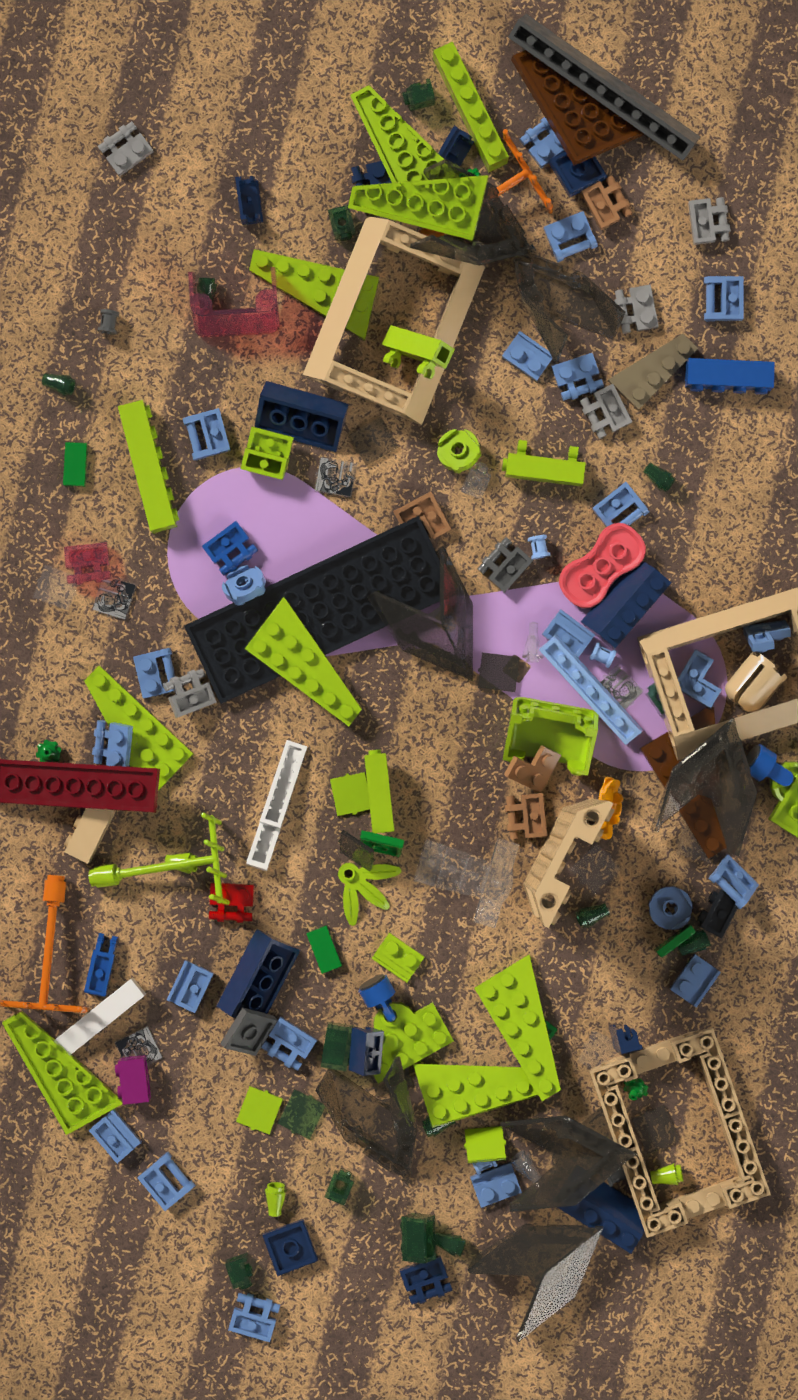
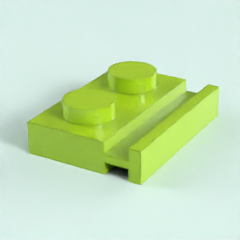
[371,932,425,983]

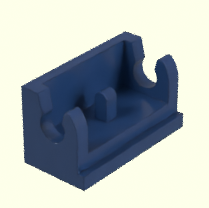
[438,125,474,171]
[235,176,264,225]
[609,1024,643,1054]
[349,1026,384,1076]

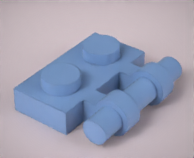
[519,117,565,168]
[551,353,604,401]
[92,720,133,767]
[261,1017,317,1071]
[228,1293,280,1342]

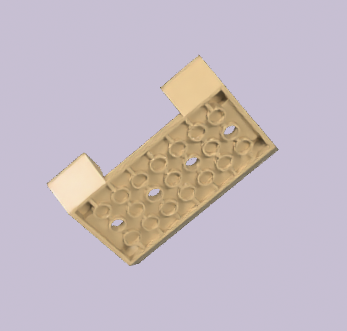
[523,798,615,928]

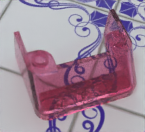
[188,267,280,337]

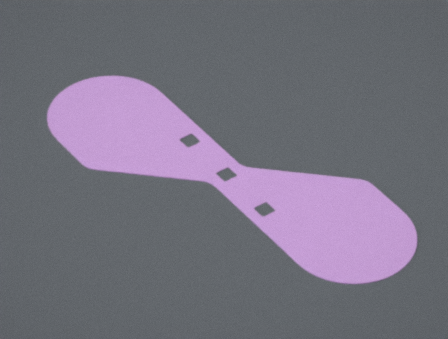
[167,467,727,771]

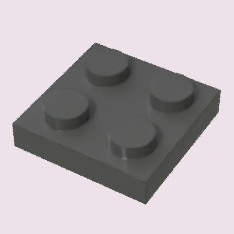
[220,1008,278,1056]

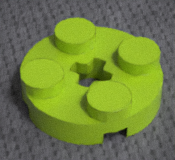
[437,429,481,473]

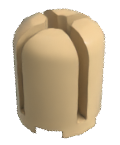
[725,652,787,713]

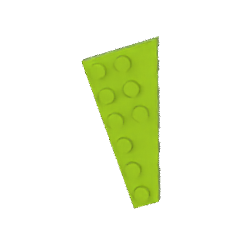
[350,85,461,183]
[348,175,489,240]
[249,249,379,341]
[245,597,362,726]
[84,665,194,791]
[474,954,561,1101]
[2,1011,123,1135]
[413,1064,539,1128]

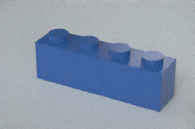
[685,358,775,395]

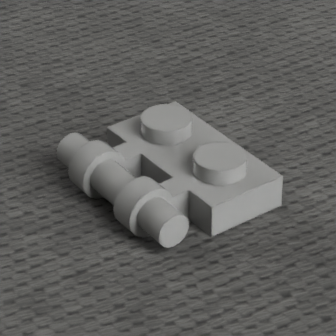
[97,121,154,177]
[688,197,731,245]
[614,284,659,334]
[580,384,632,439]
[163,669,216,718]

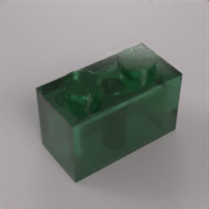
[321,1021,354,1071]
[400,1213,436,1264]

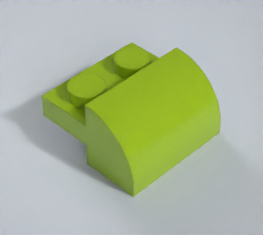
[240,426,294,480]

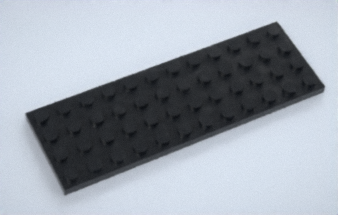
[184,516,455,704]

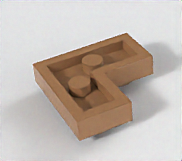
[393,491,452,540]
[504,745,561,793]

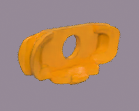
[595,777,623,840]

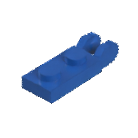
[84,933,118,997]

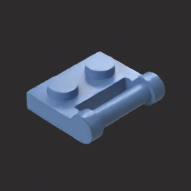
[543,211,598,263]
[704,276,744,321]
[182,408,231,461]
[592,482,649,527]
[133,648,175,699]
[708,855,759,909]
[137,1152,195,1211]

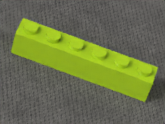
[433,41,509,173]
[118,400,180,533]

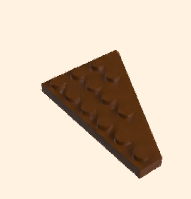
[511,50,644,165]
[639,705,727,859]

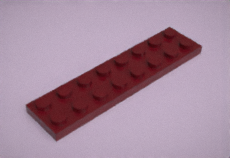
[0,759,160,813]

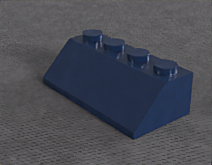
[254,381,349,452]
[581,561,672,650]
[217,929,301,1018]
[555,1165,644,1254]

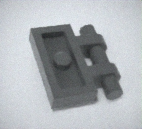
[477,537,533,593]

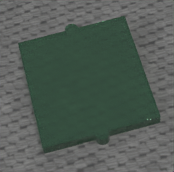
[278,1089,326,1139]

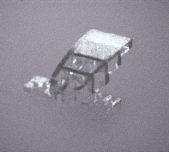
[414,838,519,928]

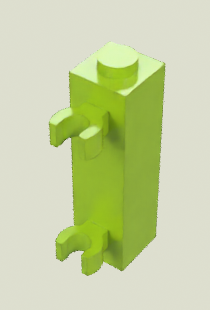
[381,325,455,379]
[502,440,586,487]
[364,749,394,833]

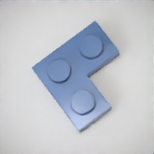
[743,620,791,653]
[678,649,722,709]

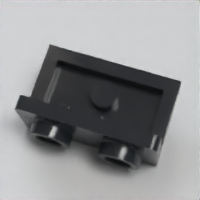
[697,888,738,939]

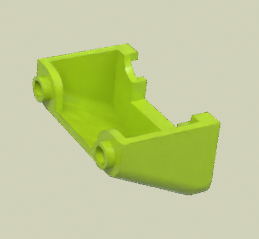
[503,697,598,776]

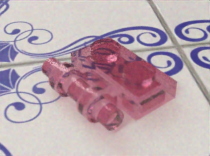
[64,542,111,585]

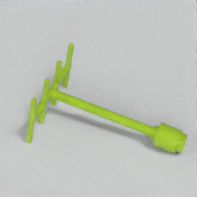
[89,812,230,905]

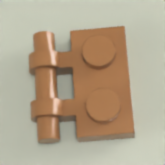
[581,176,633,230]
[505,793,547,839]

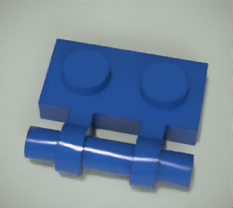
[202,521,258,576]

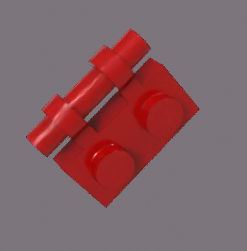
[209,883,254,923]

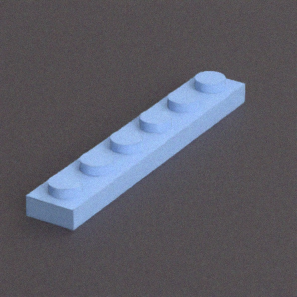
[539,634,643,745]

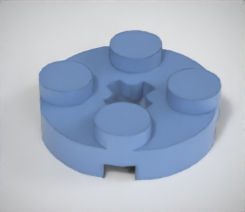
[222,565,266,606]
[648,886,692,930]

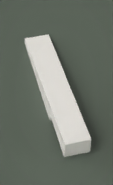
[246,740,307,871]
[55,977,146,1054]

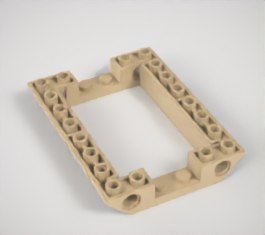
[302,216,485,425]
[637,588,798,761]
[589,1028,771,1238]

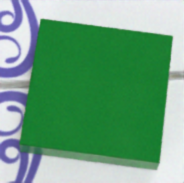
[358,830,404,857]

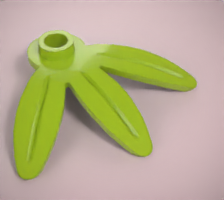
[338,863,401,926]

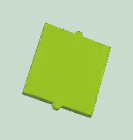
[330,772,370,816]
[236,1086,283,1134]
[464,1126,506,1163]

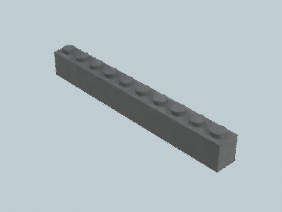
[508,14,701,161]

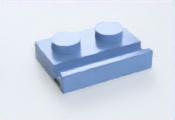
[502,331,555,382]
[542,609,595,658]
[670,954,721,1007]
[167,960,214,1013]
[89,1109,142,1163]
[470,1162,522,1208]

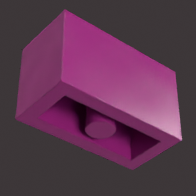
[115,1055,151,1105]

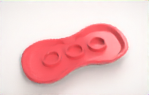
[559,523,646,608]

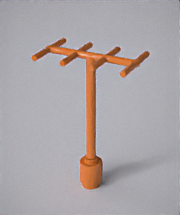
[418,129,553,242]
[0,875,90,1013]

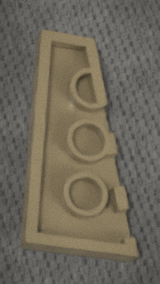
[608,334,698,410]

